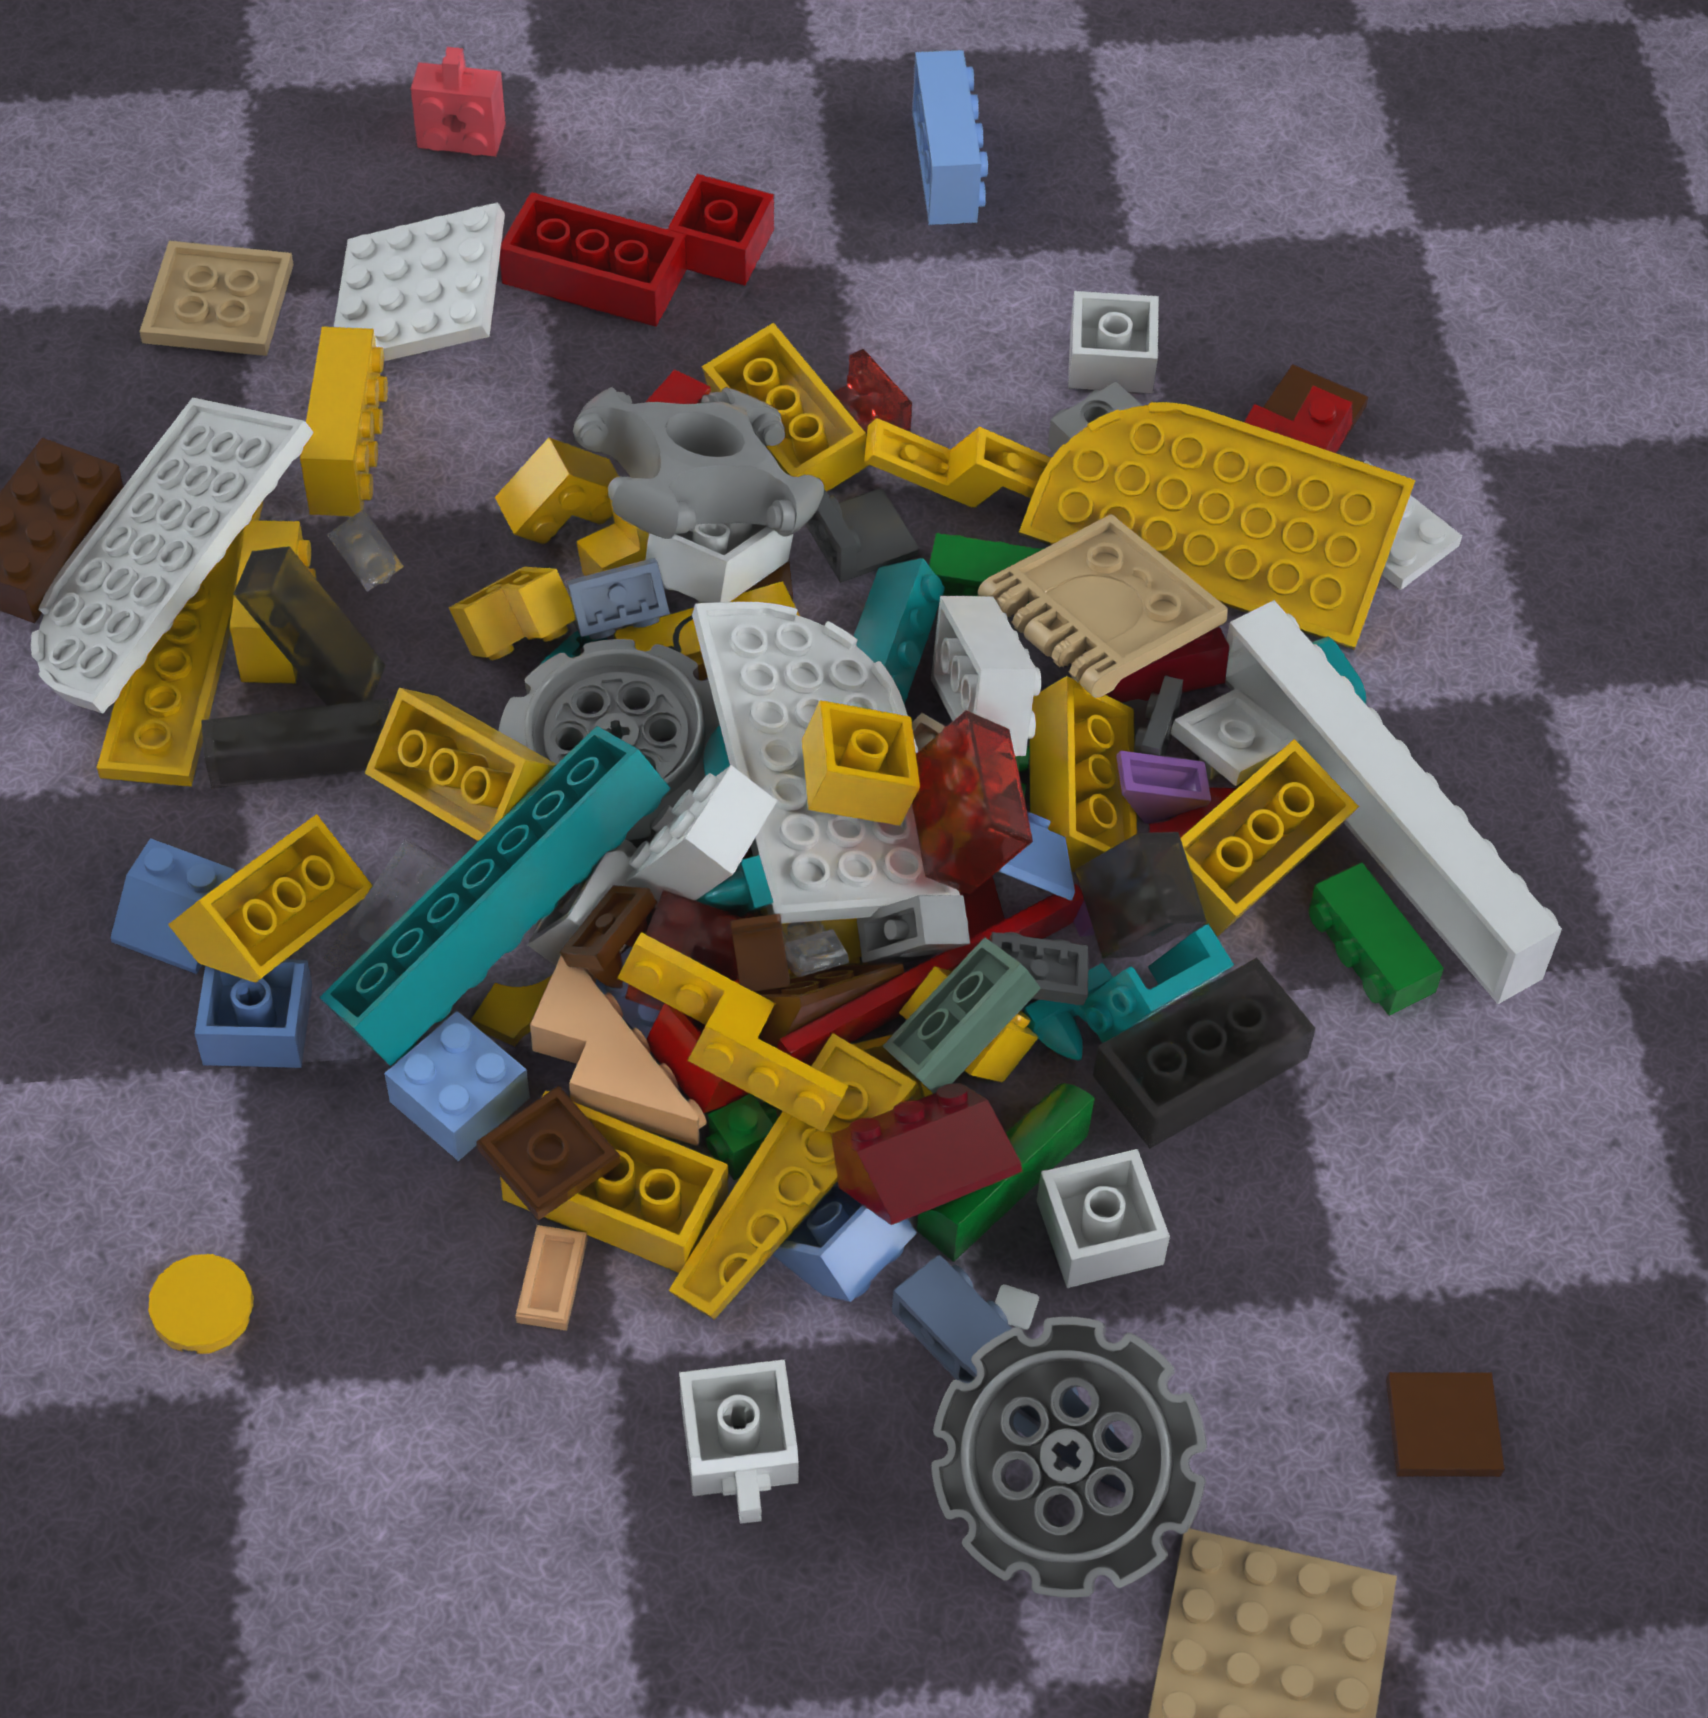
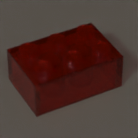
[912,710,1033,895]

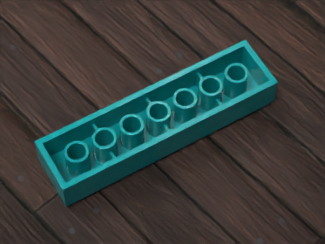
[319,726,671,1066]

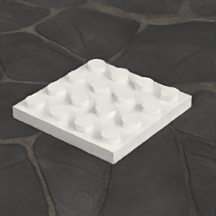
[334,202,505,361]

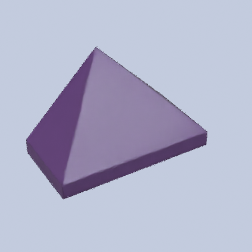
[1117,751,1211,824]

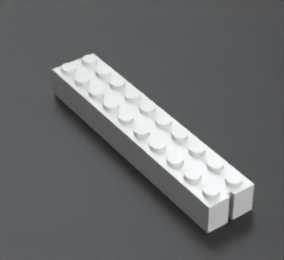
[1225,600,1562,1004]

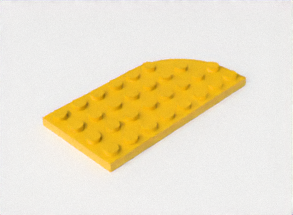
[1019,402,1416,650]

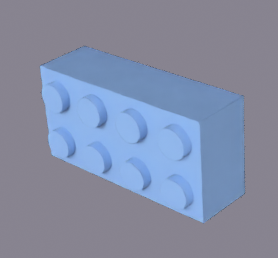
[912,50,988,225]

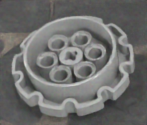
[498,639,720,852]
[931,1317,1207,1597]

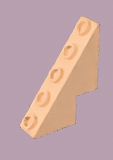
[530,956,707,1146]

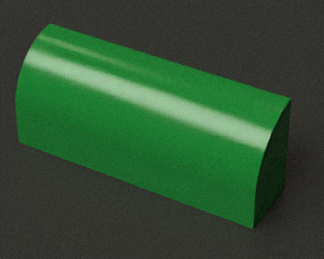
[917,1083,1094,1262]

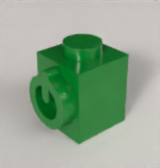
[705,1094,778,1180]

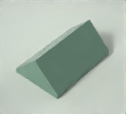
[883,937,1041,1094]

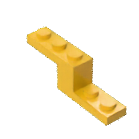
[864,418,1051,507]
[618,932,848,1132]

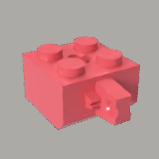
[411,47,506,157]

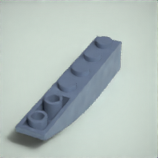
[892,1254,1130,1493]

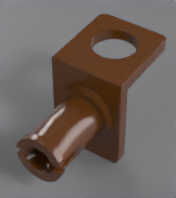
[730,914,790,992]

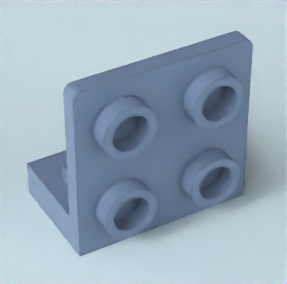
[566,558,670,639]

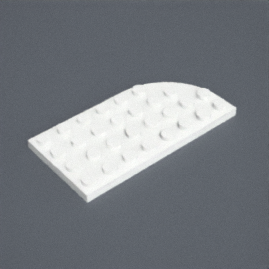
[31,397,314,714]
[692,602,960,923]

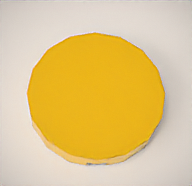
[148,1254,254,1354]

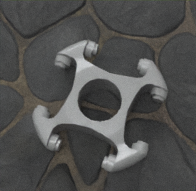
[573,387,824,539]

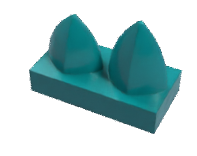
[689,855,774,917]
[1023,963,1114,1061]

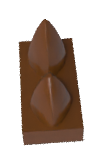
[559,885,657,989]

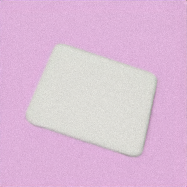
[995,1284,1039,1330]

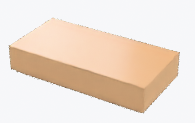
[516,1225,588,1331]

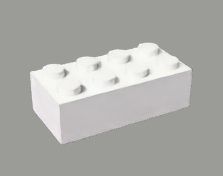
[931,596,1041,756]

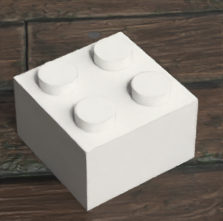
[1068,291,1159,393]
[1037,1149,1170,1288]

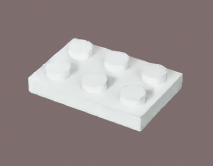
[1363,460,1462,590]

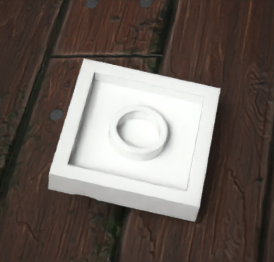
[1170,689,1302,786]

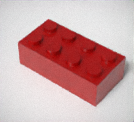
[499,192,687,327]

